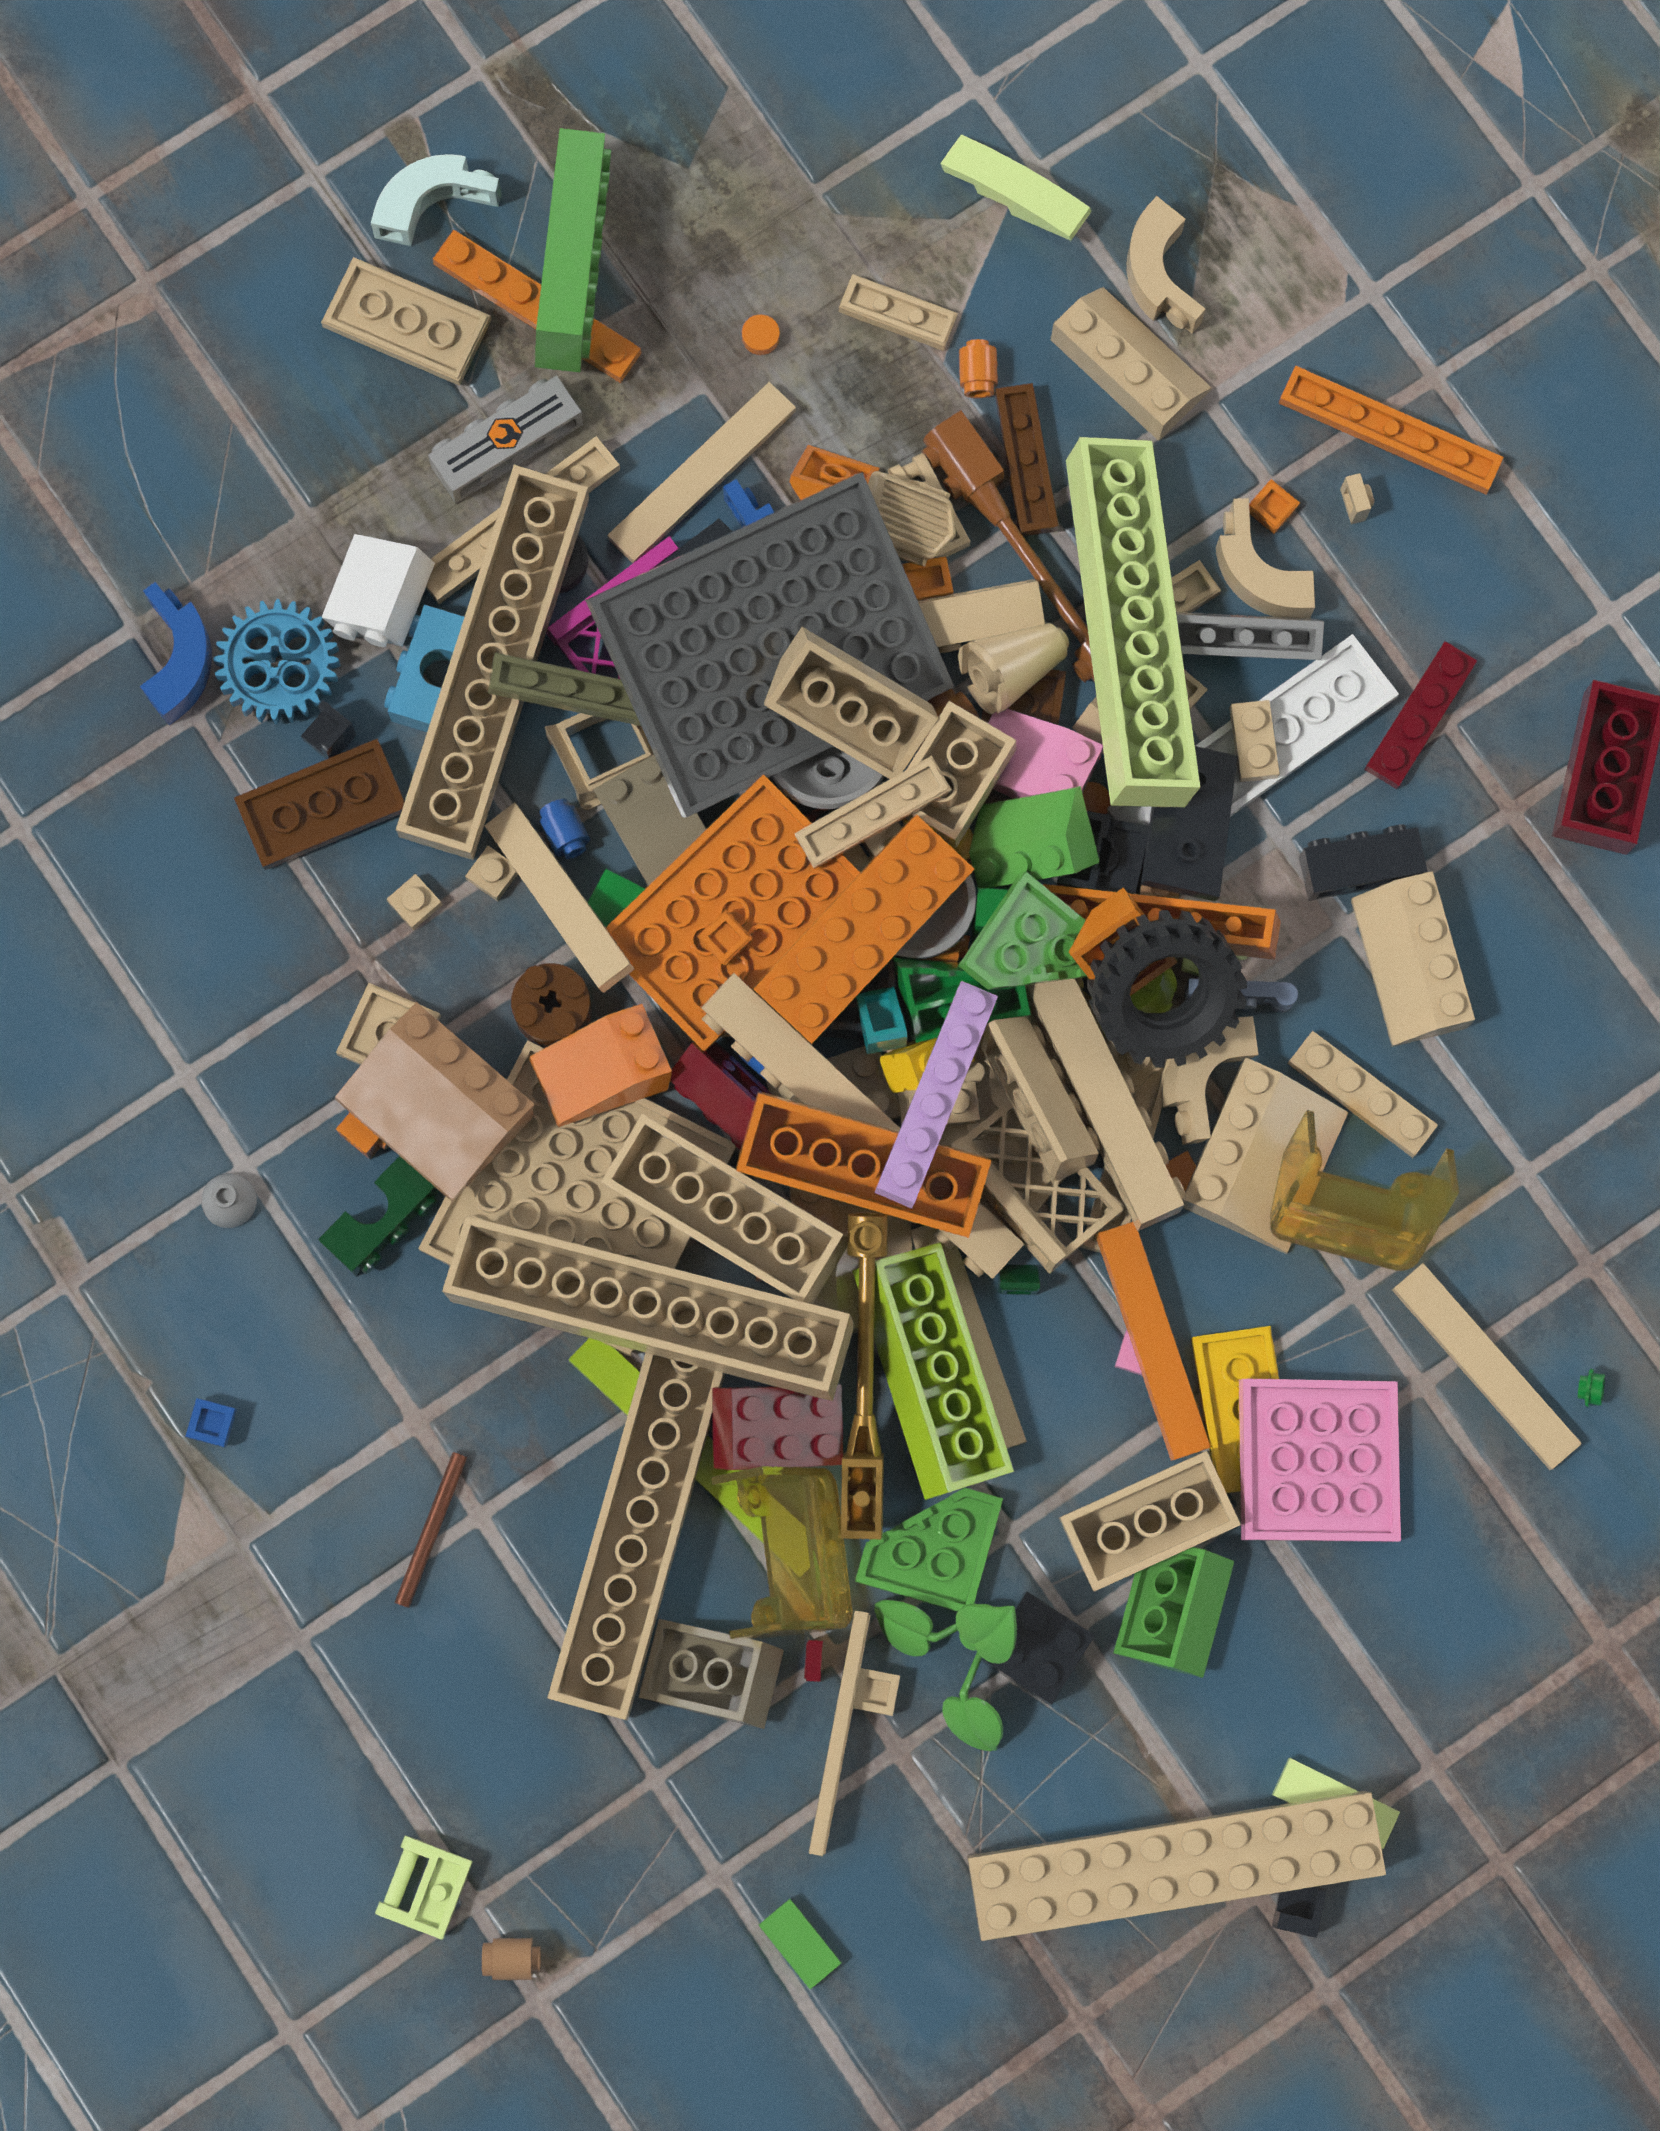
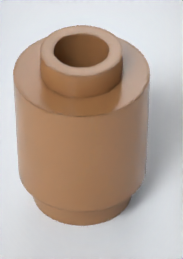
[482,1938,541,1980]

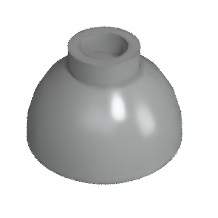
[201,1173,257,1228]

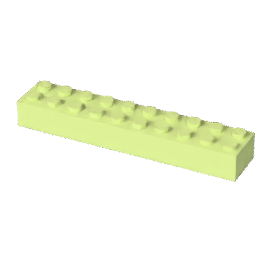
[1066,437,1200,807]

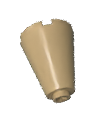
[958,623,1069,714]

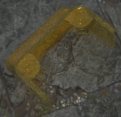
[1270,1110,1459,1271]
[712,1466,852,1639]

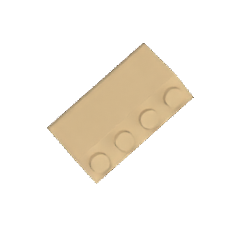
[1051,287,1211,441]
[764,627,939,779]
[1351,871,1475,1047]
[981,1016,1100,1184]
[1059,1451,1241,1592]

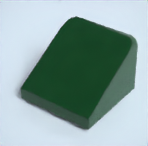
[998,1264,1040,1295]

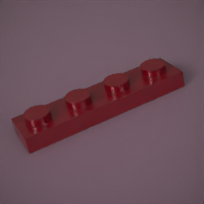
[1364,641,1477,789]

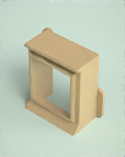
[545,713,654,810]

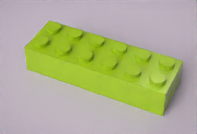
[852,1242,1014,1500]

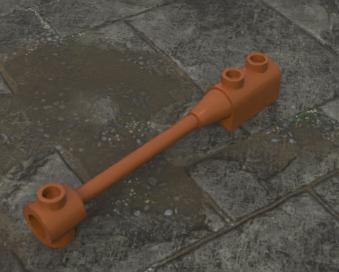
[921,410,1095,683]

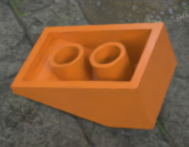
[529,1004,672,1127]

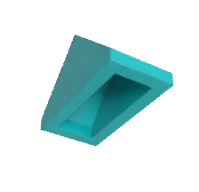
[856,987,907,1054]

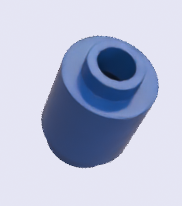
[539,798,590,859]

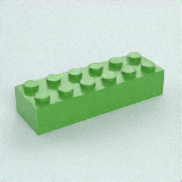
[535,128,611,373]

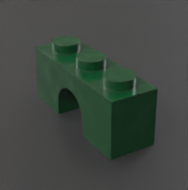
[318,1156,439,1277]

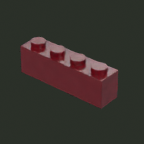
[670,1042,773,1150]

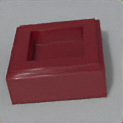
[804,1640,823,1682]

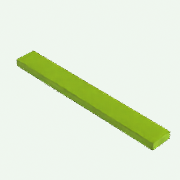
[568,1338,827,1578]

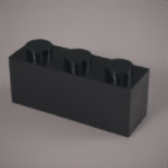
[1299,824,1428,901]

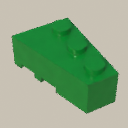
[892,957,1031,1043]

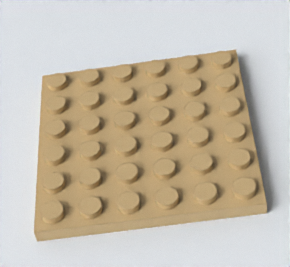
[418,1040,737,1357]

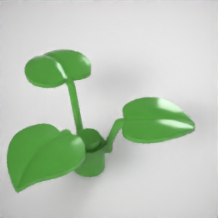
[874,1600,1017,1751]

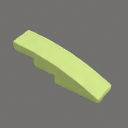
[940,135,1092,241]

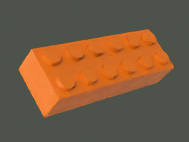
[752,814,974,1044]
[736,1091,991,1238]

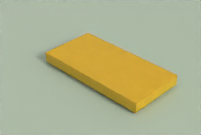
[1191,1326,1279,1494]

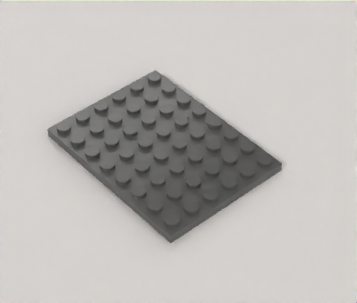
[585,472,954,818]

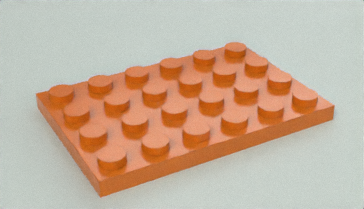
[606,774,860,1051]

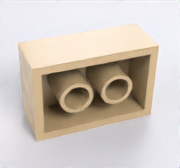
[905,701,1016,848]

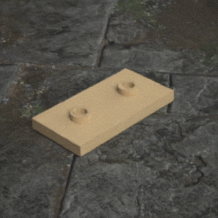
[321,257,491,386]

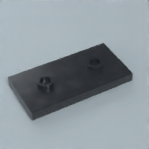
[1141,746,1238,902]

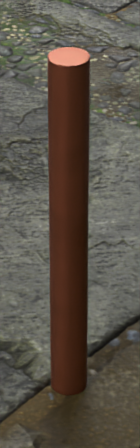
[394,1452,467,1608]

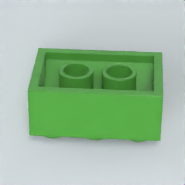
[969,786,1099,888]
[1113,1547,1234,1678]

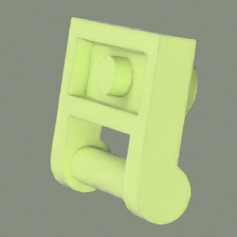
[375,1835,473,1940]

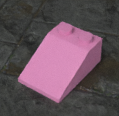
[988,709,1103,799]

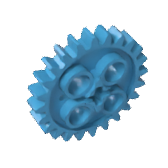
[213,599,341,724]

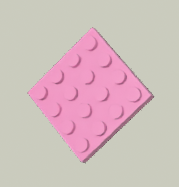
[1239,1379,1401,1542]

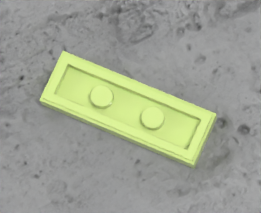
[1272,1758,1400,1849]

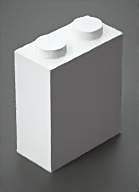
[322,534,435,647]

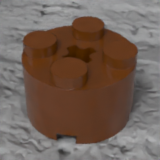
[511,963,592,1048]

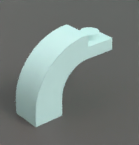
[371,154,502,246]

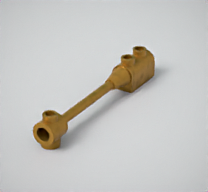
[841,1212,888,1540]

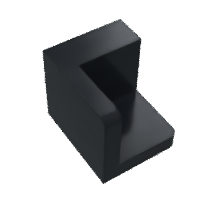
[301,700,356,759]
[1272,1887,1326,1938]

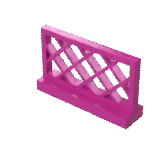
[546,536,679,679]

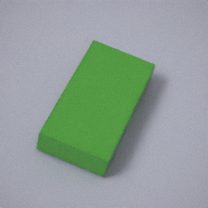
[758,1898,841,1989]

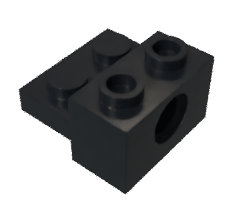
[1057,811,1149,894]

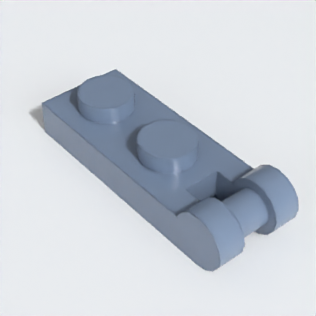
[1184,979,1298,1013]

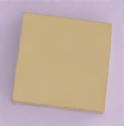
[336,983,441,1065]

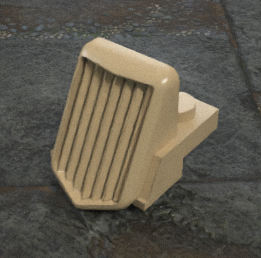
[868,471,956,567]

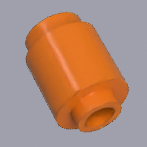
[959,339,998,398]

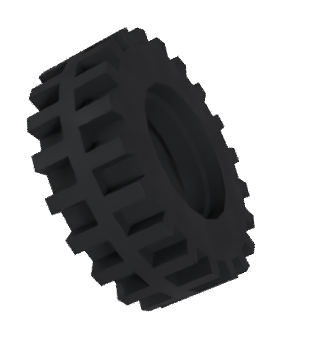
[1087,910,1247,1068]

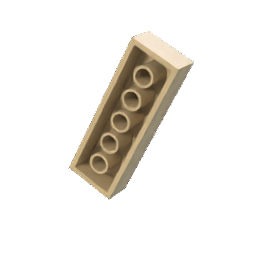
[601,1114,847,1304]

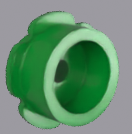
[1578,1369,1605,1407]

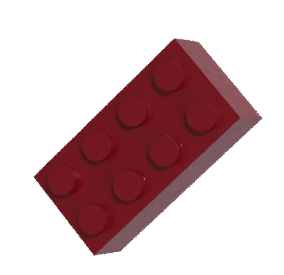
[1552,680,1660,855]

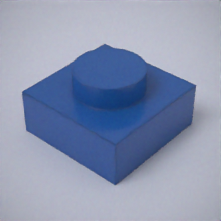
[185,1398,237,1448]

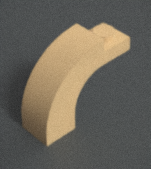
[1126,196,1206,333]
[1216,498,1315,618]
[1162,1016,1259,1145]

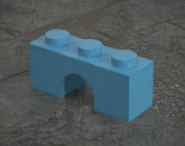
[384,605,464,732]

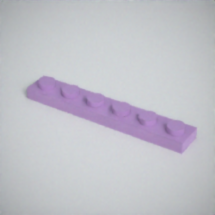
[874,981,998,1208]

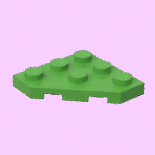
[958,871,1088,990]
[855,1488,1003,1612]

